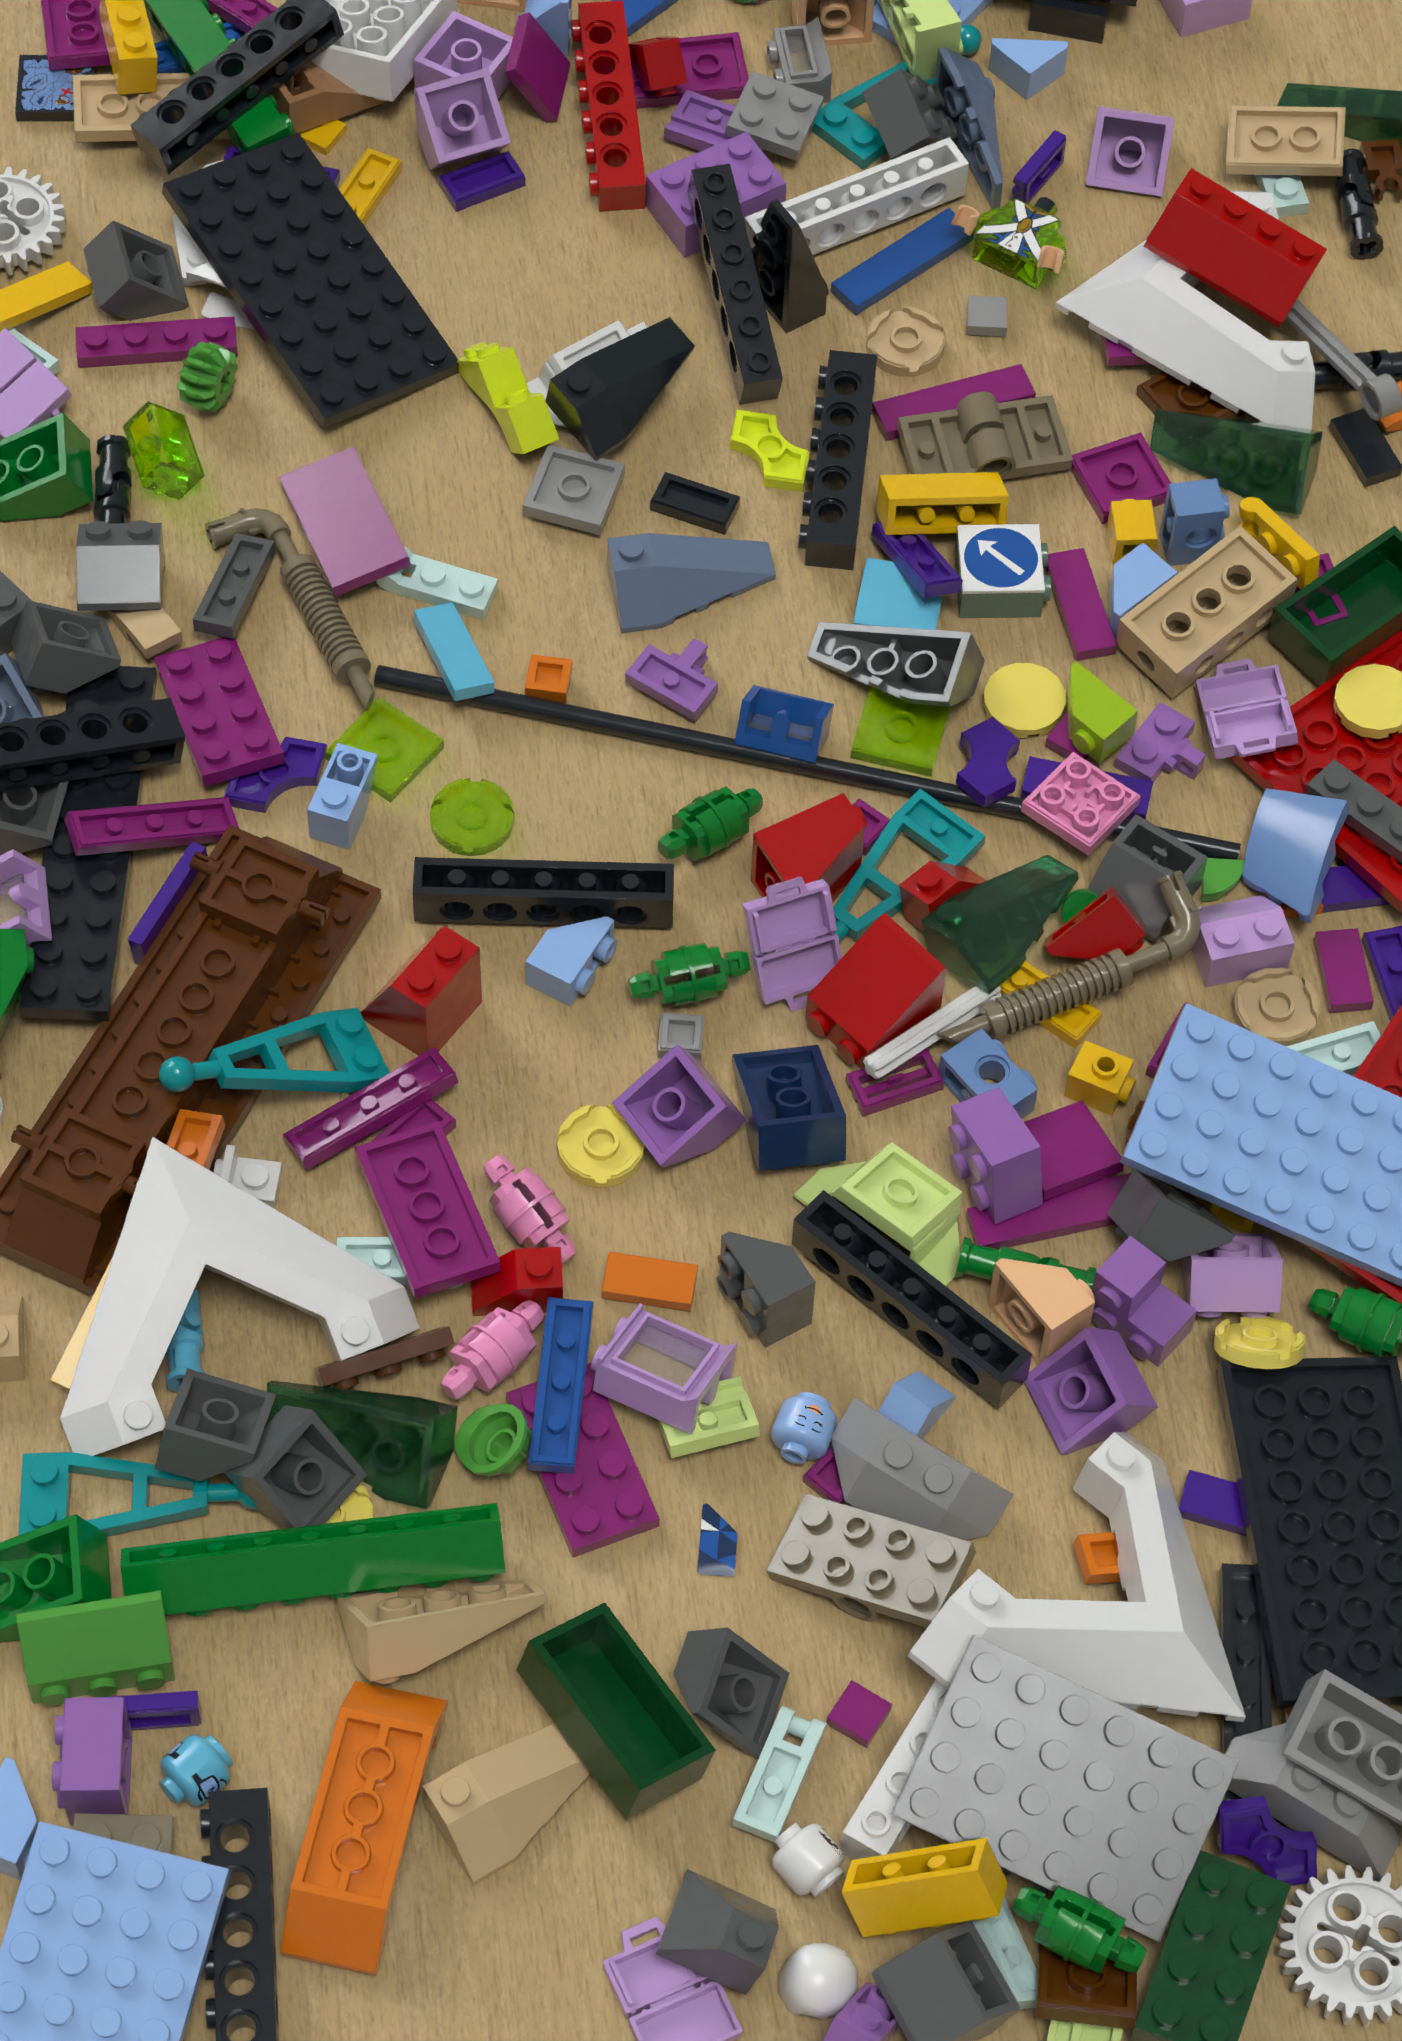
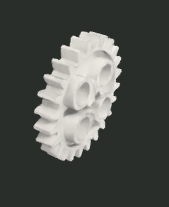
[0,167,66,275]
[1277,1865,1402,2027]

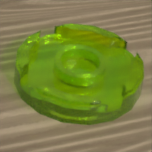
[430,778,514,856]

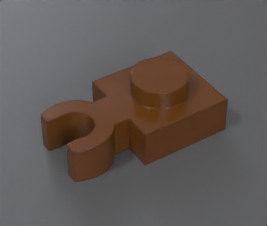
[1360,139,1402,201]

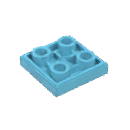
[853,558,943,630]

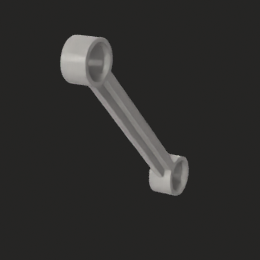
[1285,299,1402,420]

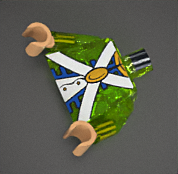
[951,197,1067,290]

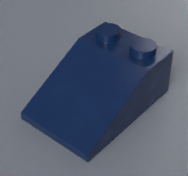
[732,1045,846,1171]

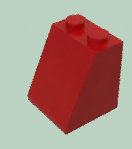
[751,793,867,904]
[805,913,946,1069]
[360,925,482,1056]

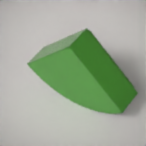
[1201,858,1245,902]

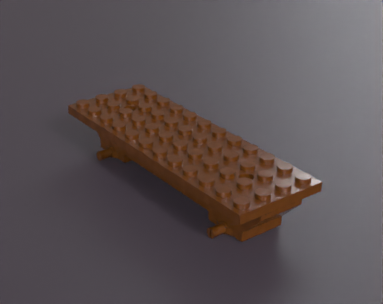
[0,825,382,1296]

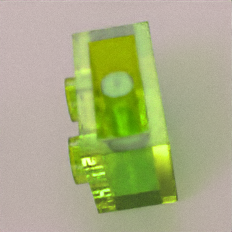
[123,401,205,500]

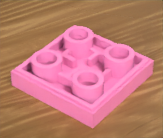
[1021,752,1141,856]

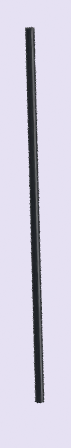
[374,665,1241,860]

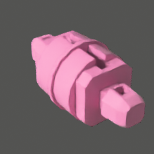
[483,1154,576,1265]
[441,1300,545,1400]

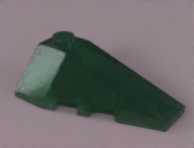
[1277,83,1402,148]
[1150,409,1323,515]
[921,854,1079,994]
[266,1381,458,1509]

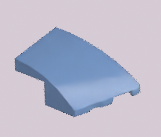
[1242,788,1349,923]

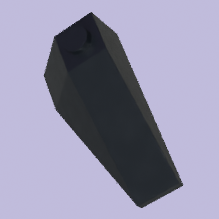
[751,199,829,334]
[546,317,695,461]

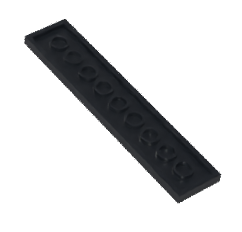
[20,666,157,1021]

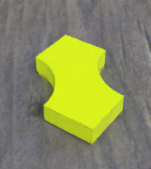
[730,410,810,492]

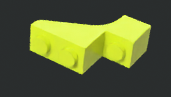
[457,342,559,454]

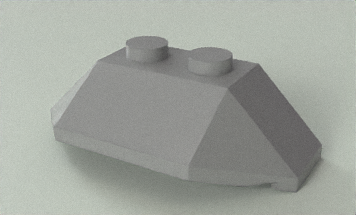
[831,1397,1014,1540]
[1225,1723,1400,1882]

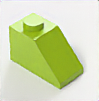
[1067,661,1138,764]

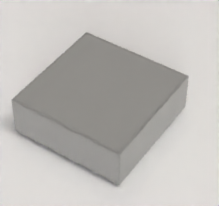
[967,295,1008,337]
[658,1013,704,1061]

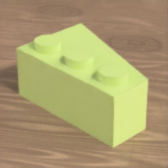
[879,0,963,80]

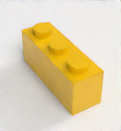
[99,0,158,95]
[876,472,1009,535]
[841,1838,1007,1937]

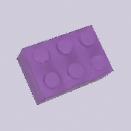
[646,132,787,258]

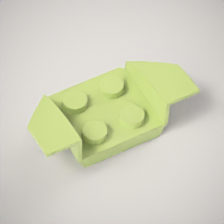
[793,1142,963,1287]

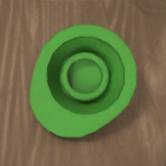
[455,1404,532,1477]

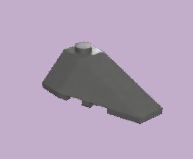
[807,622,985,707]

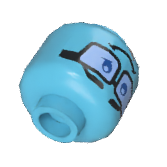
[159,1735,233,1807]

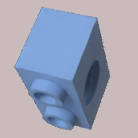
[1159,478,1230,566]
[939,1028,1038,1119]

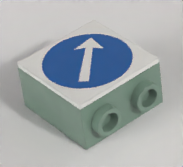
[954,524,1051,618]

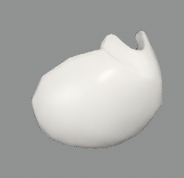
[778,1943,858,2020]

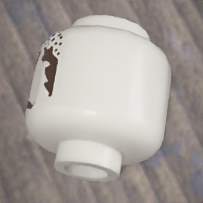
[772,1823,844,1898]

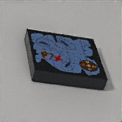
[15,55,97,122]

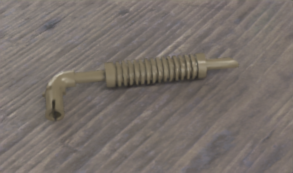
[205,508,375,711]
[936,870,1201,1044]

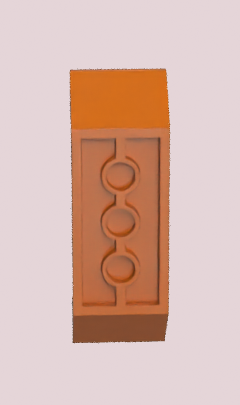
[280,1681,448,1976]

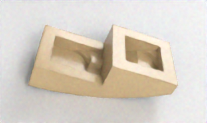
[107,607,183,659]

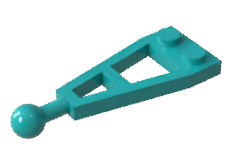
[811,24,982,170]
[833,789,986,942]
[159,1008,390,1093]
[19,1452,270,1536]

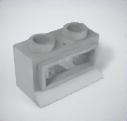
[766,17,832,103]

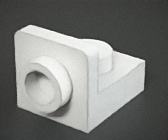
[214,1144,283,1209]

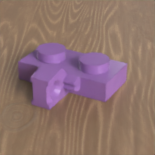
[625,638,718,722]
[1114,702,1206,782]

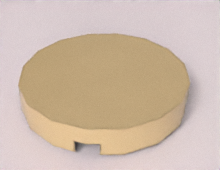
[867,307,945,377]
[1233,968,1321,1046]

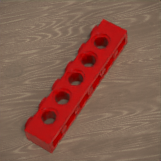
[571,0,646,212]

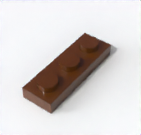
[314,1326,455,1392]

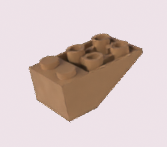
[272,62,388,133]

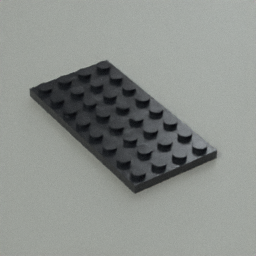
[162,132,459,428]
[1216,1356,1402,1709]

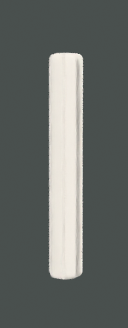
[863,979,1002,1079]

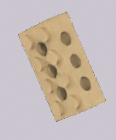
[1116,526,1298,699]

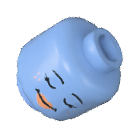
[771,1392,838,1464]

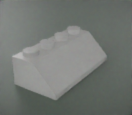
[1281,1669,1402,1825]

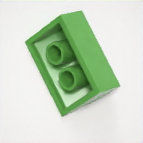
[16,1591,176,1706]

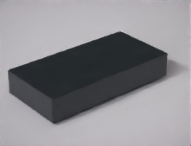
[1029,0,1109,44]
[1329,409,1402,487]
[650,472,740,535]

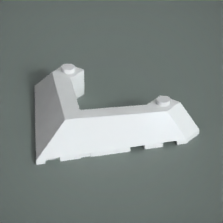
[1054,190,1315,434]
[60,1137,420,1456]
[908,1432,1246,1722]

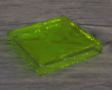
[850,686,951,777]
[325,697,444,803]

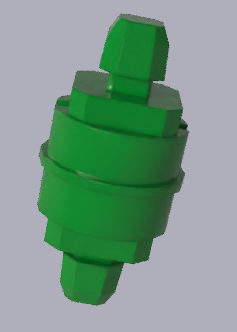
[658,786,763,861]
[628,942,751,1007]
[1309,1286,1402,1357]
[1012,1885,1147,1974]

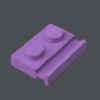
[664,90,735,151]

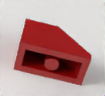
[629,36,688,97]
[899,861,996,940]
[1045,886,1146,959]
[471,1247,563,1316]

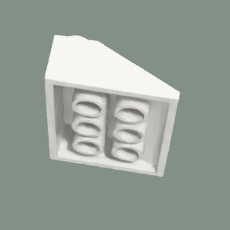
[311,0,458,102]

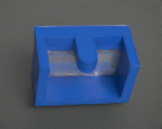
[735,685,834,763]

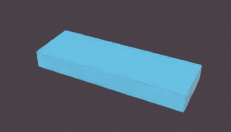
[413,602,494,701]

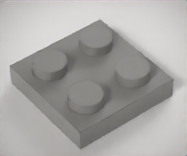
[725,71,824,161]
[523,444,625,535]

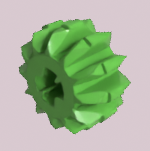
[177,341,238,413]

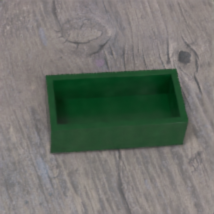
[1268,526,1402,686]
[516,1602,716,1820]
[1130,1850,1291,2041]

